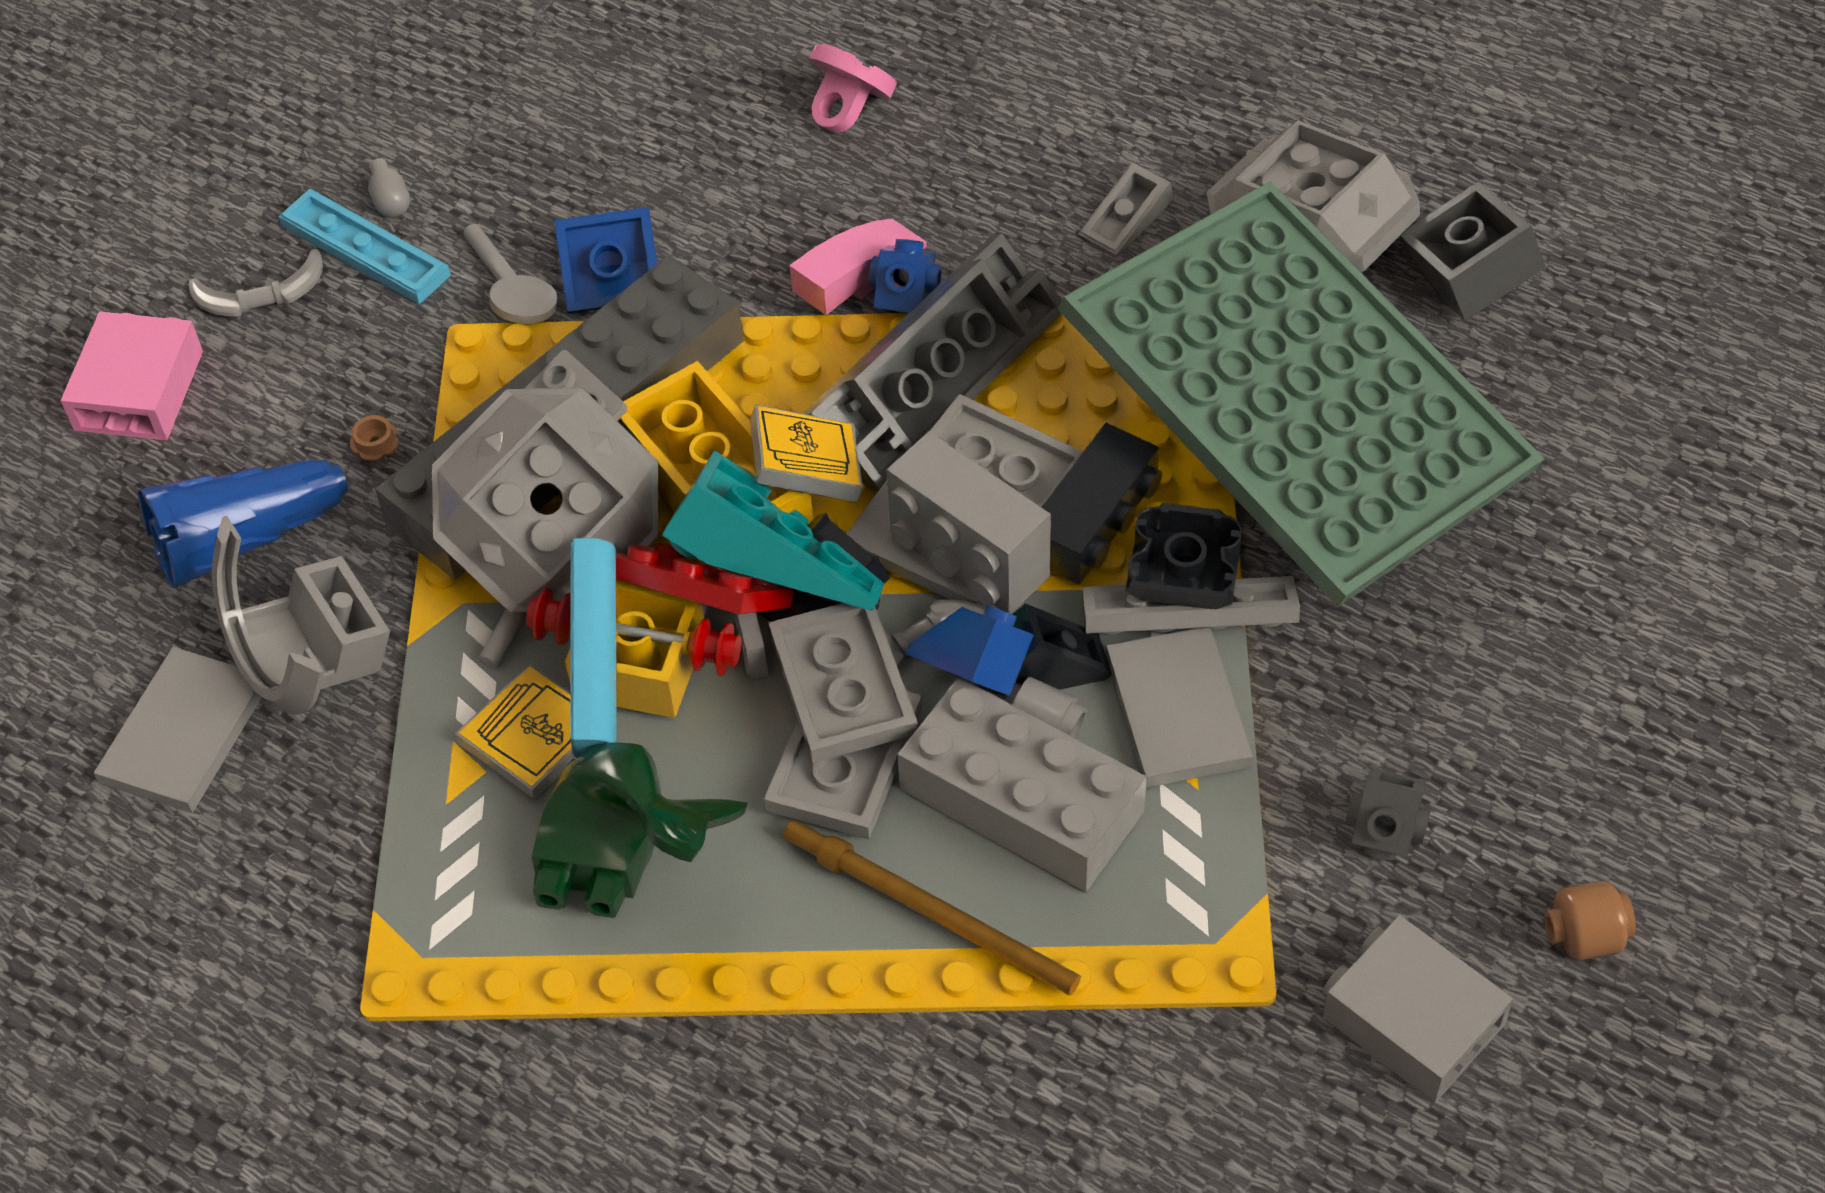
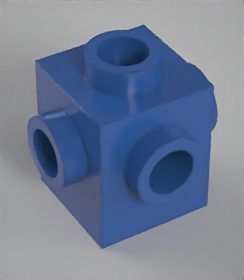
[869,239,942,313]

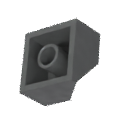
[1399,181,1546,321]

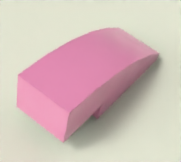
[789,219,927,315]

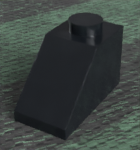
[1012,603,1112,690]

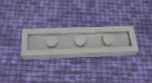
[1082,576,1300,635]

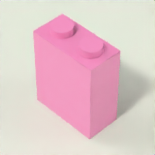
[60,312,203,440]

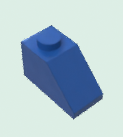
[906,605,1034,696]

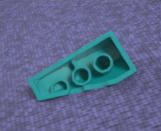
[662,450,884,611]

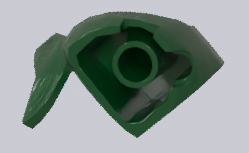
[531,742,747,918]

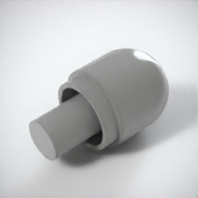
[368,158,410,217]

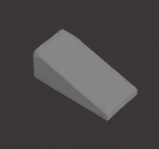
[1078,162,1174,257]

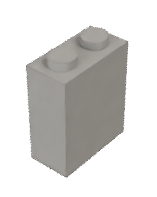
[1323,915,1513,1103]

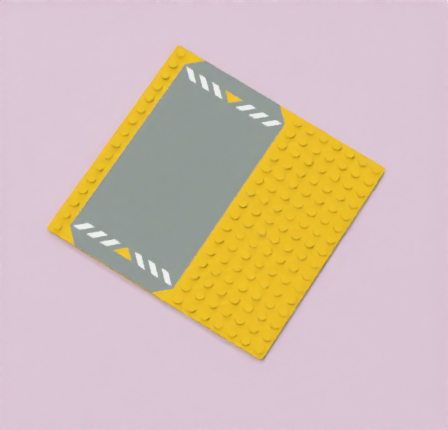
[360,313,1276,1021]

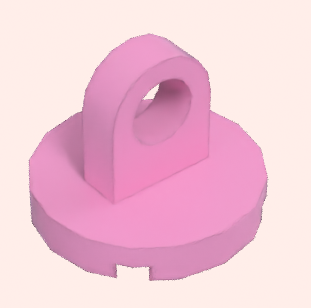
[809,43,897,133]

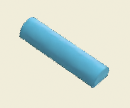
[570,538,617,759]

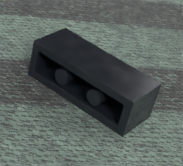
[1041,422,1162,585]

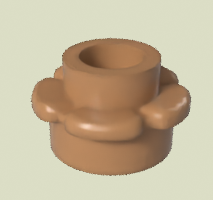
[350,415,399,462]

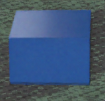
[554,207,657,314]

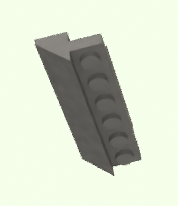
[803,233,1062,492]

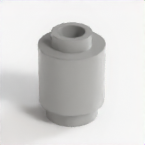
[1005,677,1087,739]

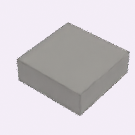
[733,612,769,680]

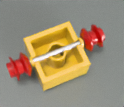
[526,580,742,718]

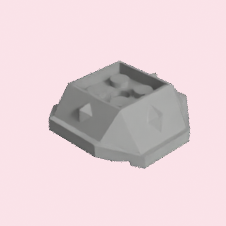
[1207,120,1420,272]
[432,387,658,613]

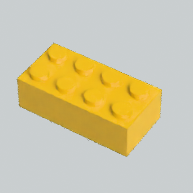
[618,361,814,525]

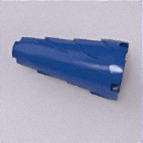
[138,459,348,588]

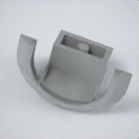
[212,516,390,715]

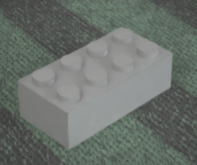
[897,677,1147,892]

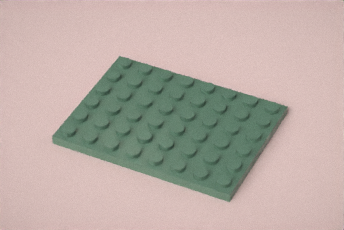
[1058,181,1545,607]

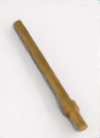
[783,819,1081,996]

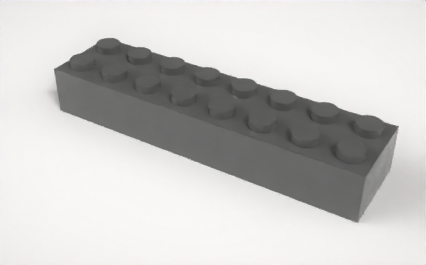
[375,255,744,580]

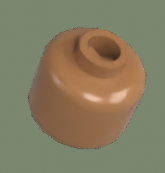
[1544,881,1636,961]

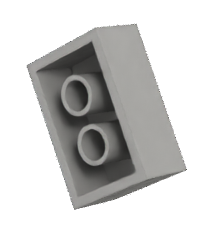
[886,431,1051,614]

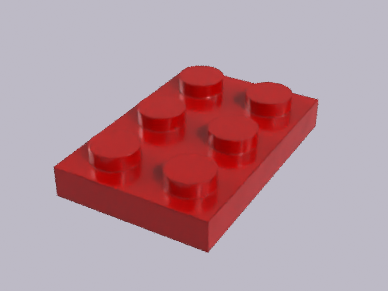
[616,542,794,615]

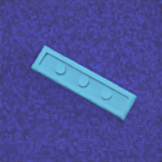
[278,189,451,305]

